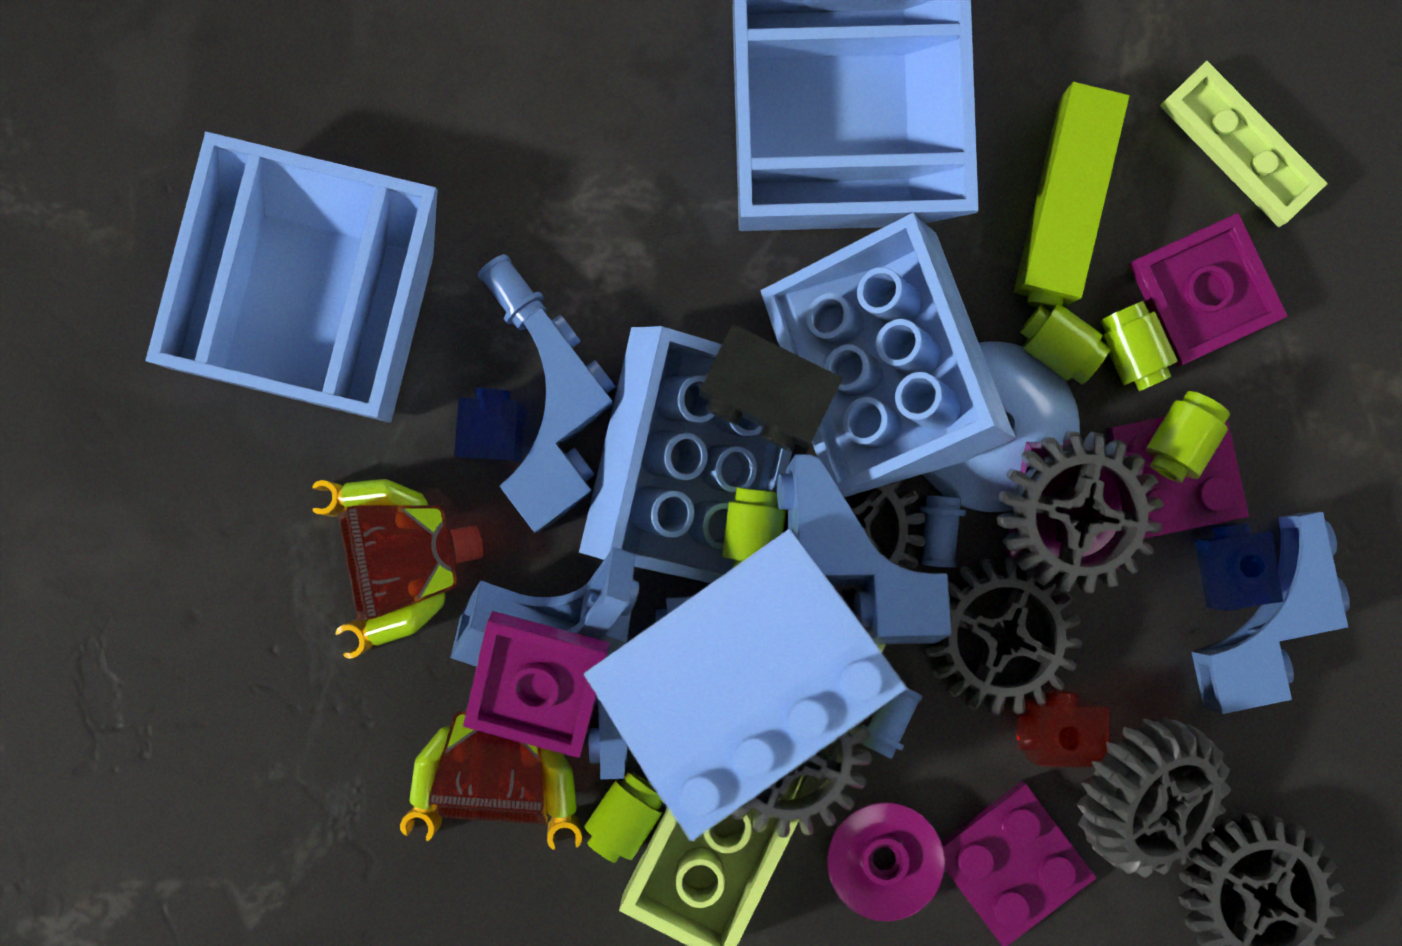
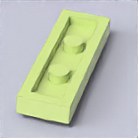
[1160,61,1328,227]

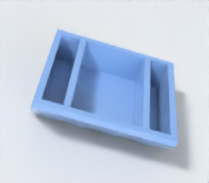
[732,0,978,231]
[145,131,438,423]

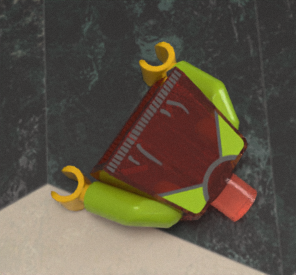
[312,479,483,659]
[400,711,582,850]

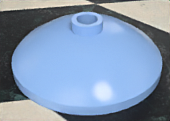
[922,341,1080,512]

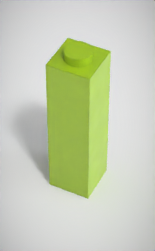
[1013,82,1130,310]

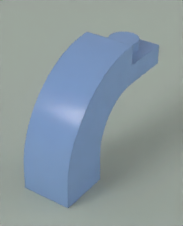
[451,547,639,667]

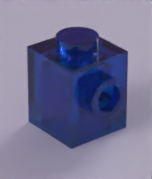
[454,388,525,464]
[1195,522,1284,611]

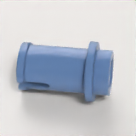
[477,254,547,330]
[919,495,966,567]
[861,688,923,759]

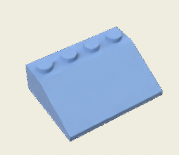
[760,213,1016,497]
[579,326,792,583]
[584,529,907,842]

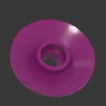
[827,802,945,921]

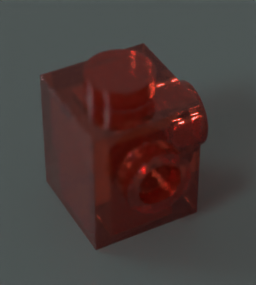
[1017,691,1109,767]

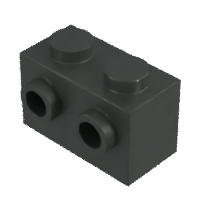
[700,324,843,452]

